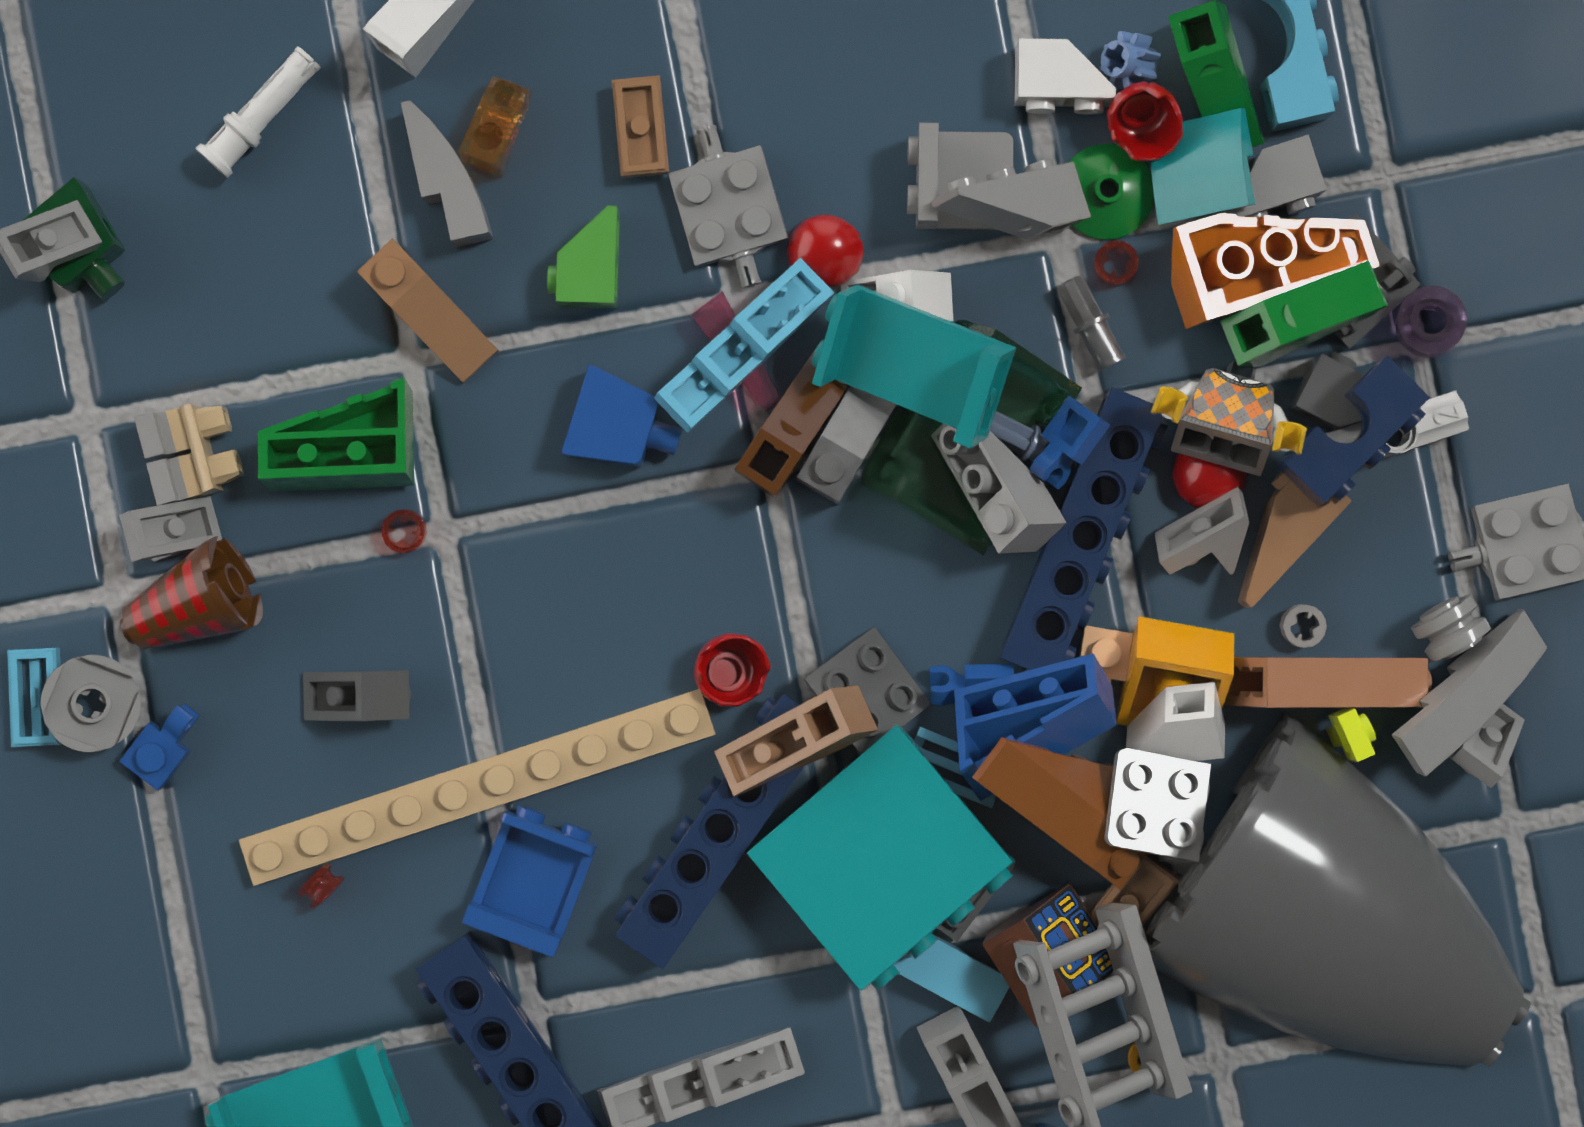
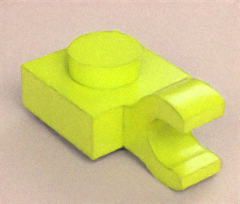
[1325,708,1376,762]

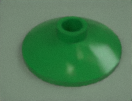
[1069,144,1154,240]

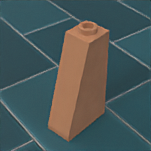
[1225,657,1432,708]

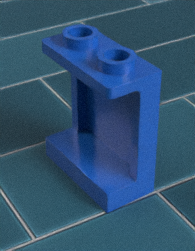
[462,805,598,958]

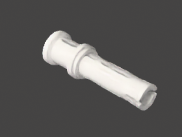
[195,46,321,178]

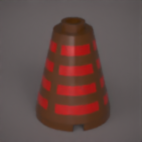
[120,536,263,650]

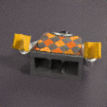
[1151,361,1307,476]

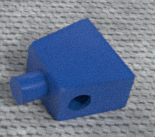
[561,365,683,467]

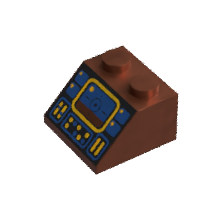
[982,882,1113,1027]

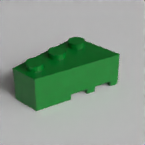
[258,377,414,492]

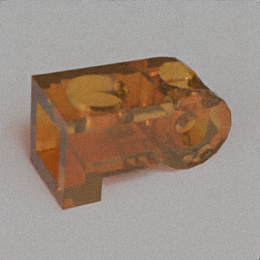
[459,76,532,178]

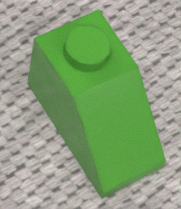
[547,205,620,309]

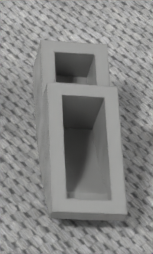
[401,100,494,247]
[916,1006,1022,1127]

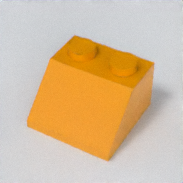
[1116,616,1234,726]

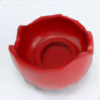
[1107,81,1183,161]
[786,214,864,287]
[1172,453,1248,508]
[694,633,771,707]

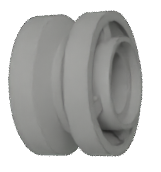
[1411,594,1491,662]

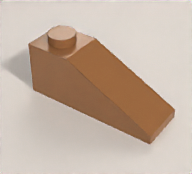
[357,238,499,383]
[1238,471,1352,608]
[714,685,878,796]

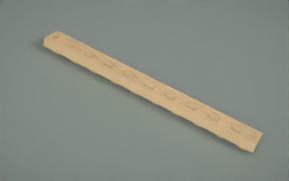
[239,689,716,886]

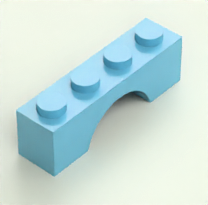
[1259,0,1339,133]

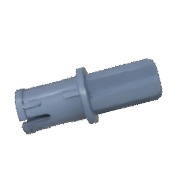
[990,411,1074,467]

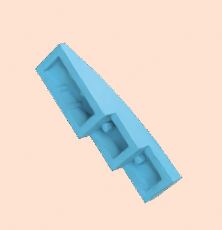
[654,258,834,433]
[895,935,1009,1023]

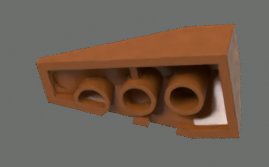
[972,737,1148,890]

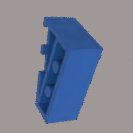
[954,653,1117,801]

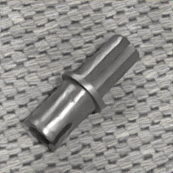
[1058,275,1126,372]

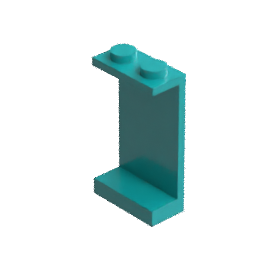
[812,284,1016,449]
[206,1037,413,1127]

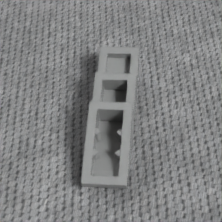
[1392,609,1547,776]
[597,1027,805,1127]

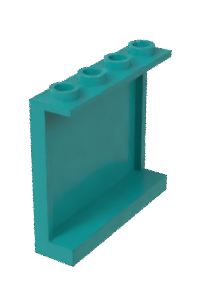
[747,725,1016,991]

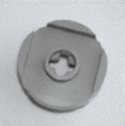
[41,655,141,752]

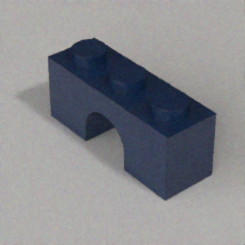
[1275,356,1430,506]

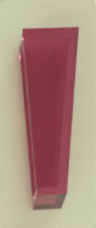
[691,291,781,413]

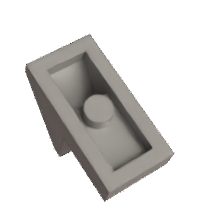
[0,200,102,282]
[1155,487,1249,575]
[119,496,222,562]
[1449,704,1525,788]

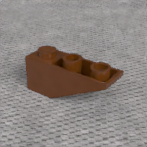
[734,351,849,498]

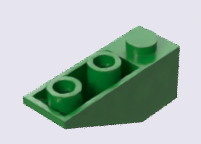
[1168,0,1265,148]
[1220,261,1388,367]

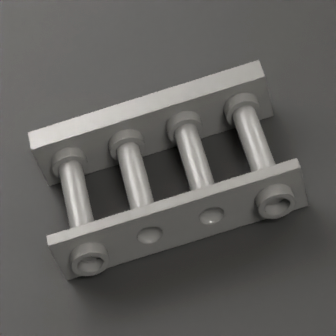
[1013,902,1192,1127]

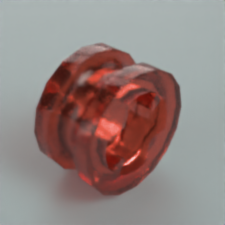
[1095,240,1139,286]
[381,509,427,553]
[296,862,345,910]

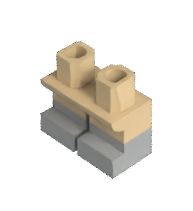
[134,404,244,506]

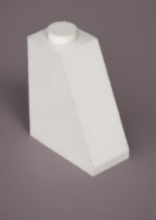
[363,0,474,78]

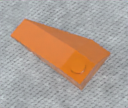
[1171,213,1380,329]

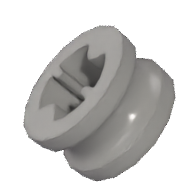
[1280,604,1327,648]

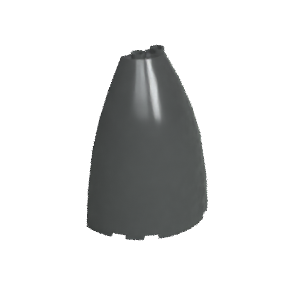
[1143,712,1531,1067]

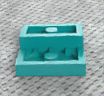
[1151,108,1256,225]

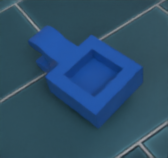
[1030,396,1110,489]
[929,664,1014,706]
[119,703,200,791]

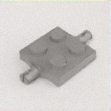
[668,125,789,288]
[1448,483,1584,602]

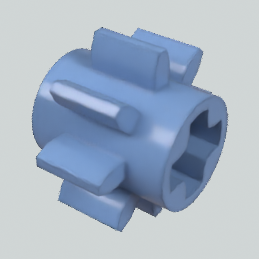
[1100,31,1161,90]

